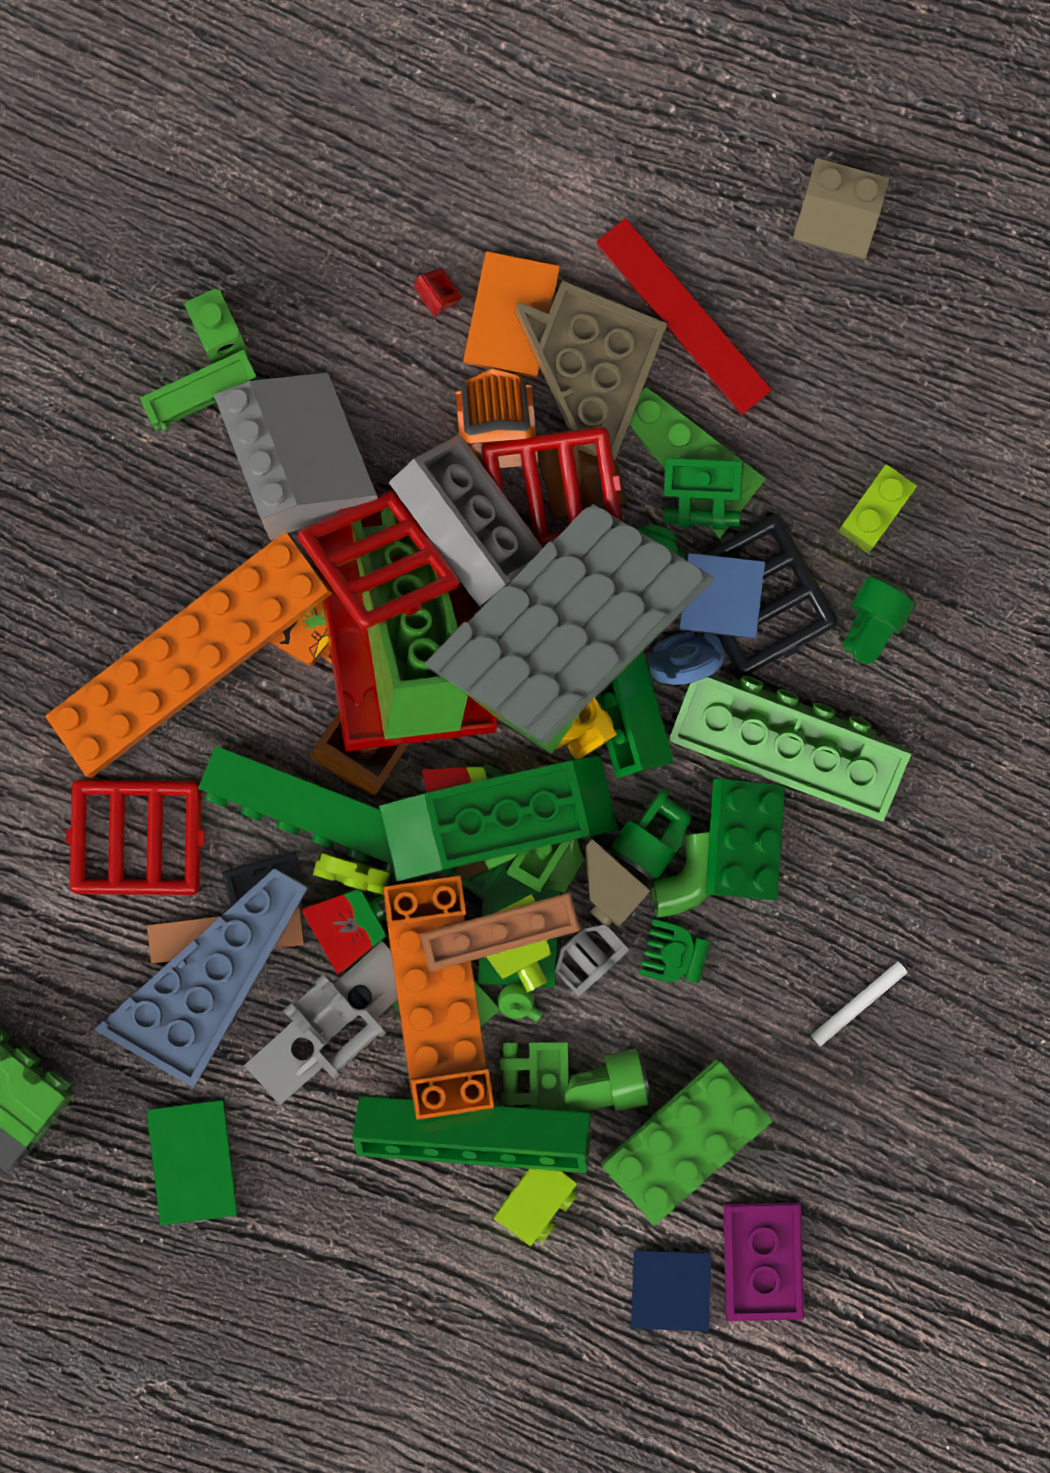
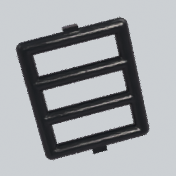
[701,514,838,676]

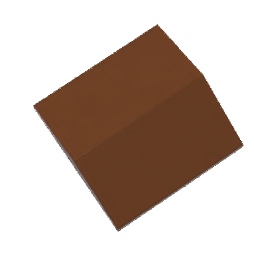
[537,446,627,521]

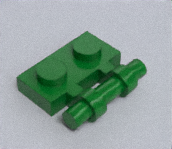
[663,458,744,530]

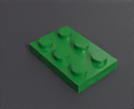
[705,779,785,900]

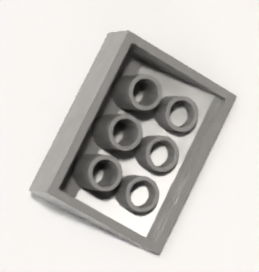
[214,373,378,541]

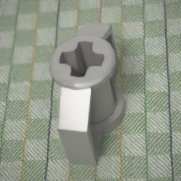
[555,925,630,997]

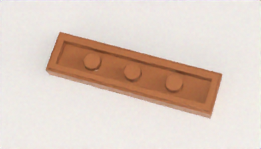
[420,893,580,972]
[147,907,305,964]

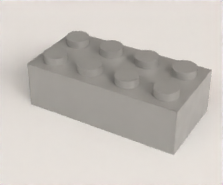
[389,434,543,607]

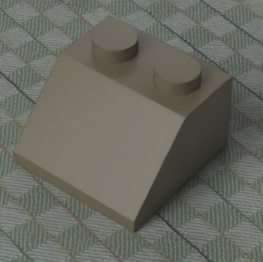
[792,158,890,260]
[585,840,650,927]

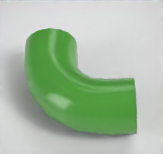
[651,832,710,918]

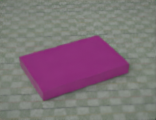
[723,1202,804,1321]

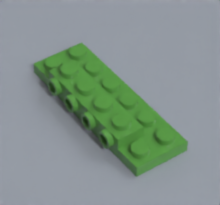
[668,675,912,822]

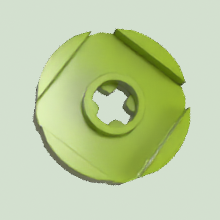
[313,852,392,895]

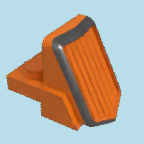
[456,368,538,468]

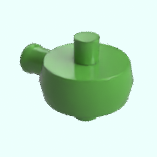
[498,984,542,1022]

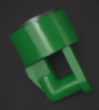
[843,575,916,664]
[610,787,691,881]

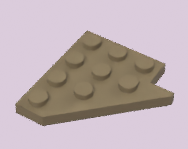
[515,281,667,461]

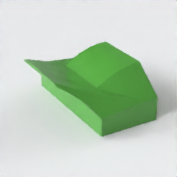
[507,839,584,893]

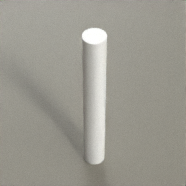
[810,961,908,1047]

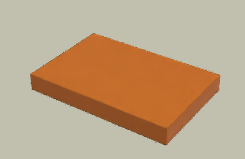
[463,251,560,378]

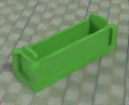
[140,350,257,433]

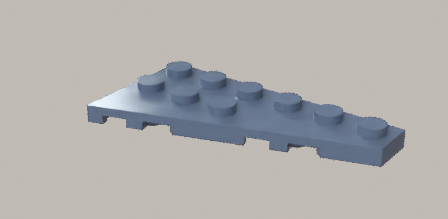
[94,867,309,1088]

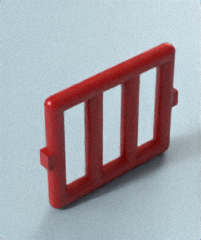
[481,427,623,548]
[298,490,460,629]
[66,779,205,895]

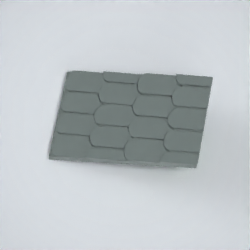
[425,504,715,754]

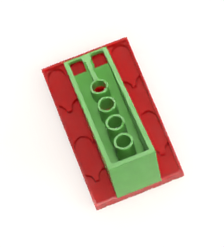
[317,495,497,751]

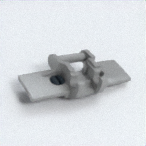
[244,941,397,1105]

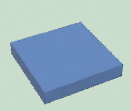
[680,553,765,639]

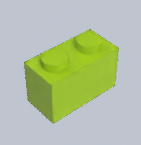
[837,464,917,553]
[494,1169,579,1246]

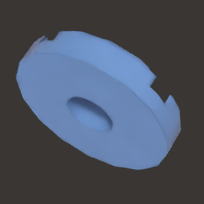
[647,632,725,685]

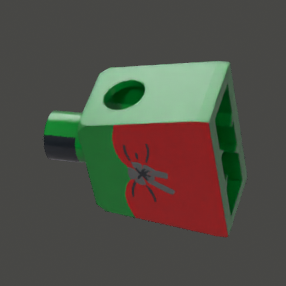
[301,889,388,975]

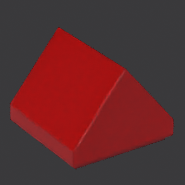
[414,268,462,318]

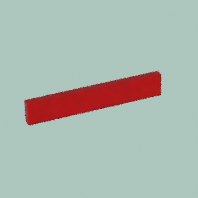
[596,218,772,416]

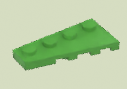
[628,387,766,540]

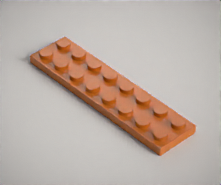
[45,533,332,778]

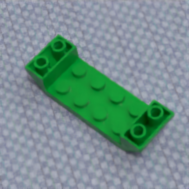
[379,756,618,882]

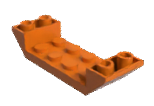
[383,876,494,1120]

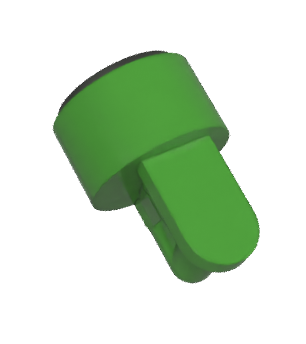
[564,1048,651,1112]

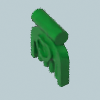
[638,919,710,983]

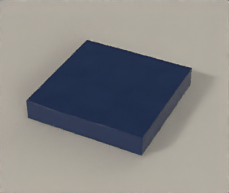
[631,1249,711,1332]

